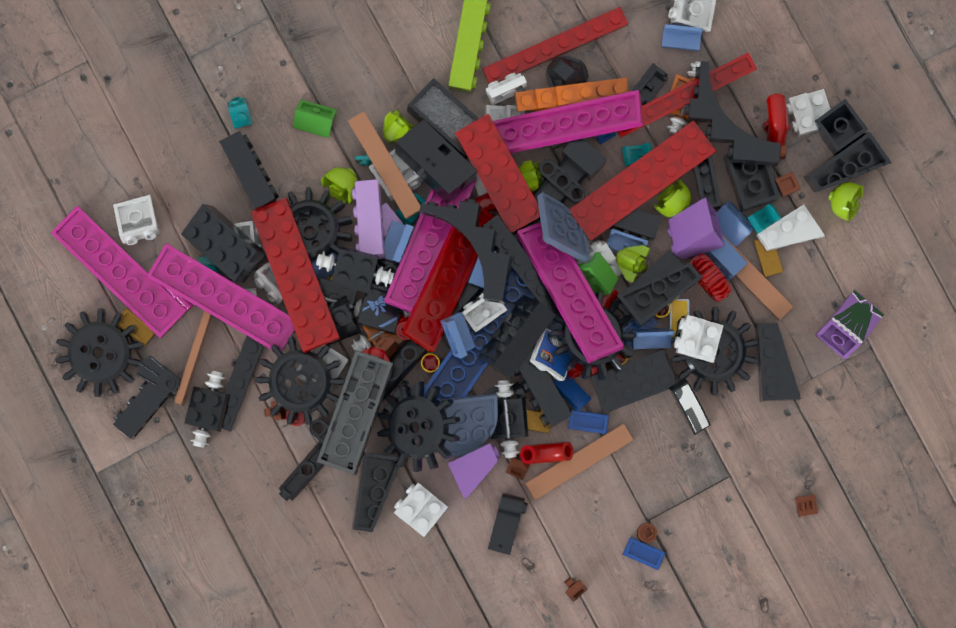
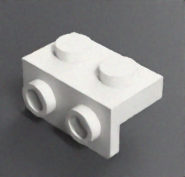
[462,293,507,333]

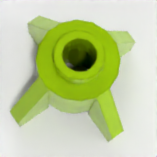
[382,109,415,143]
[519,160,543,191]
[616,245,651,283]

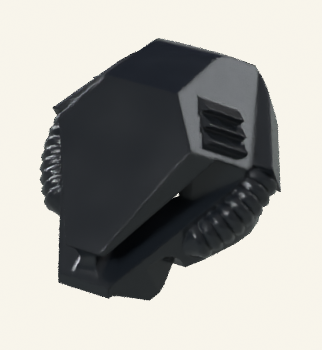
[546,56,589,87]

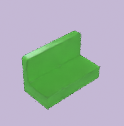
[293,99,337,138]
[578,252,618,296]

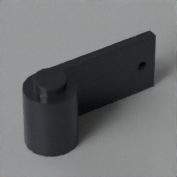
[488,493,528,555]

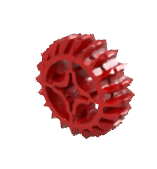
[689,253,732,302]

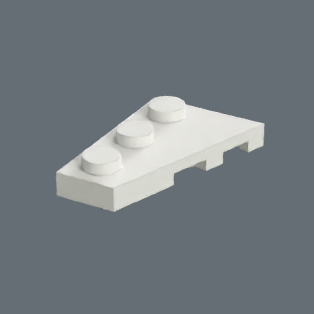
[756,204,825,251]

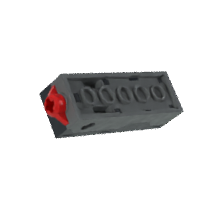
[317,346,395,475]

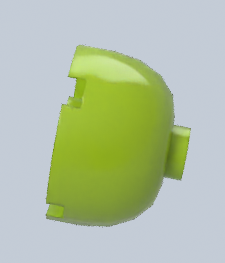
[321,167,358,204]
[653,180,692,218]
[829,182,864,221]

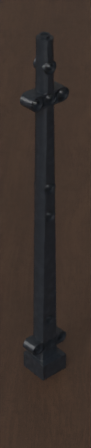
[278,139,606,501]

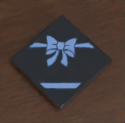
[357,287,401,335]

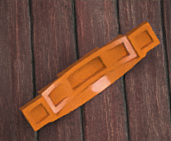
[514,77,629,112]

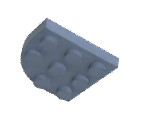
[537,192,590,263]
[440,393,498,457]

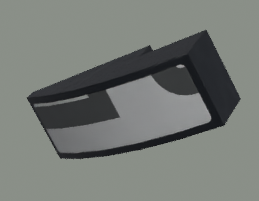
[668,378,711,435]

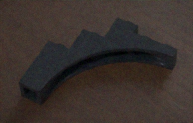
[685,61,781,166]
[420,199,512,304]

